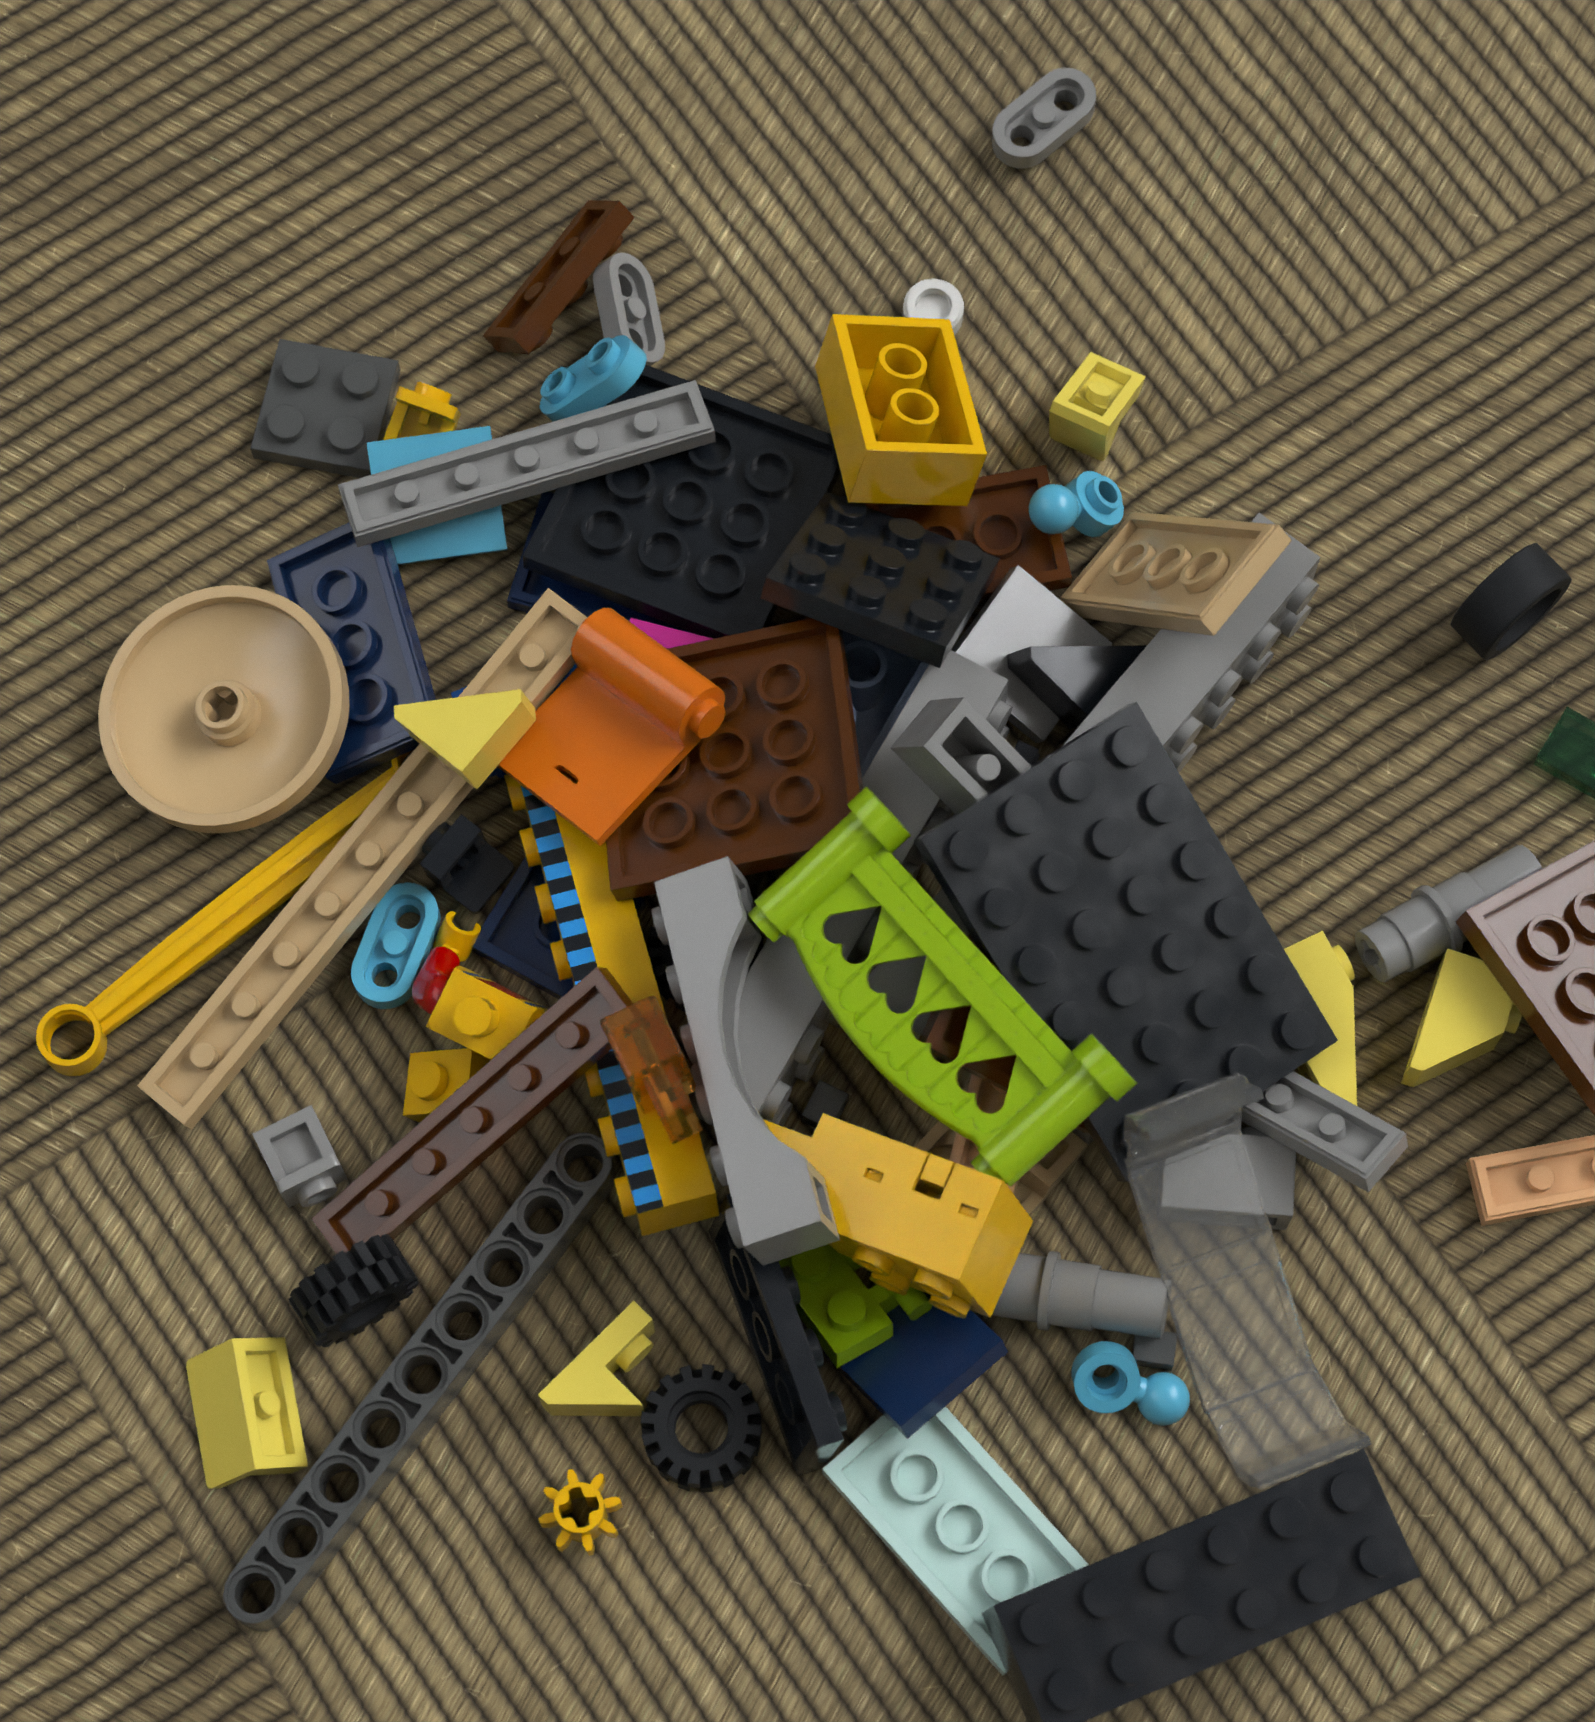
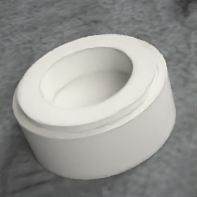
[903,279,964,335]

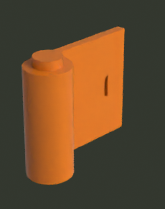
[497,608,725,846]

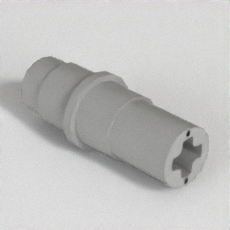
[1355,845,1543,983]
[993,1251,1171,1339]

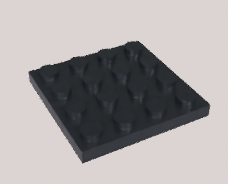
[523,364,841,639]

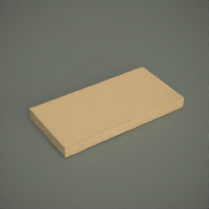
[1060,512,1292,636]

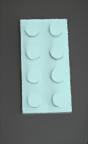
[822,1406,1089,1676]

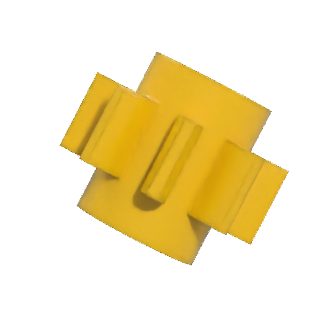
[539,1469,623,1556]

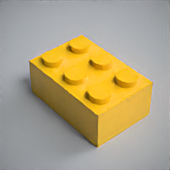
[815,314,987,506]

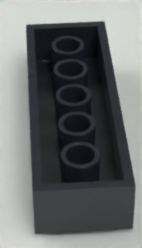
[981,1448,1421,1722]

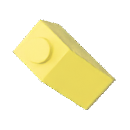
[1401,948,1522,1087]

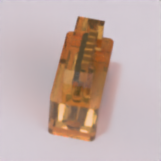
[600,996,703,1145]

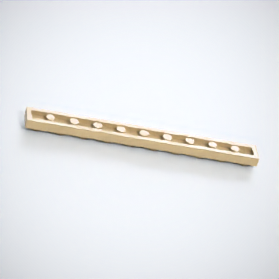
[137,588,588,1130]

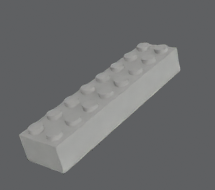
[685,650,1013,1126]

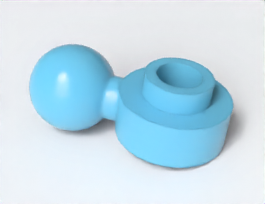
[1028,471,1124,537]
[1071,1341,1190,1426]

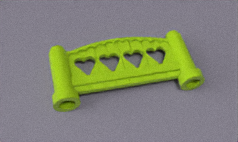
[748,786,1137,1186]

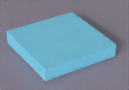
[366,426,508,565]

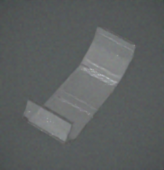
[1124,1073,1371,1490]

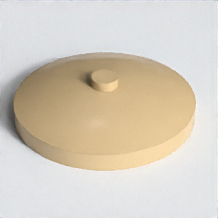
[98,585,350,833]

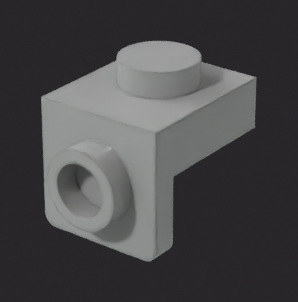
[252,1105,347,1208]

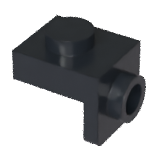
[420,814,515,914]

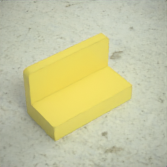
[186,1337,308,1489]

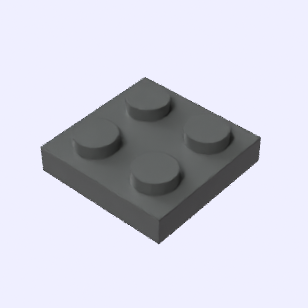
[250,339,401,478]

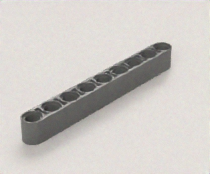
[223,1133,616,1631]

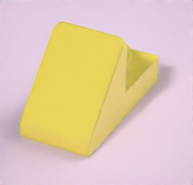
[1049,352,1146,461]
[538,1301,655,1416]

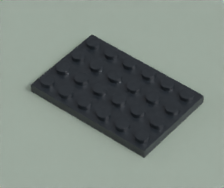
[913,702,1338,1182]

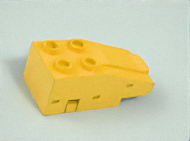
[763,1113,1033,1318]

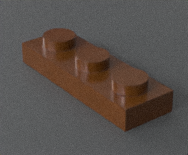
[483,200,635,354]

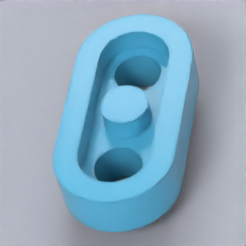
[540,335,647,421]
[351,882,441,1009]

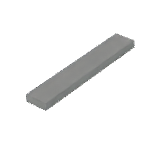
[338,380,715,547]

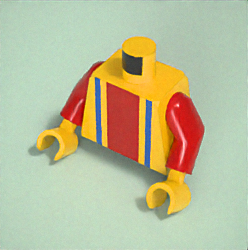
[412,911,548,1059]

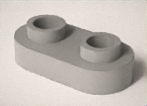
[992,68,1096,169]
[593,252,665,366]

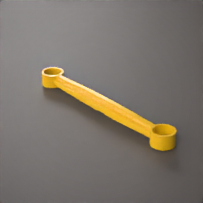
[36,749,415,1076]

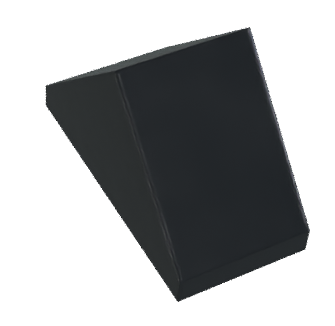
[1007,645,1147,729]

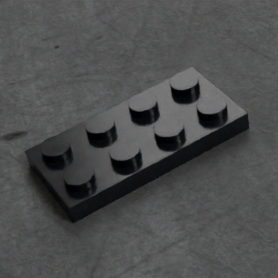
[709,1194,847,1477]

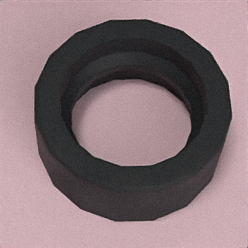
[1450,543,1572,661]

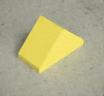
[394,689,536,789]

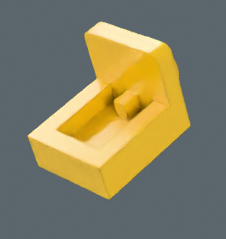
[383,381,461,440]
[403,1048,491,1122]

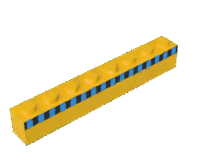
[504,771,719,1236]

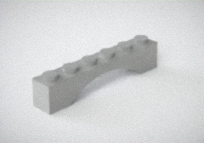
[652,856,840,1265]

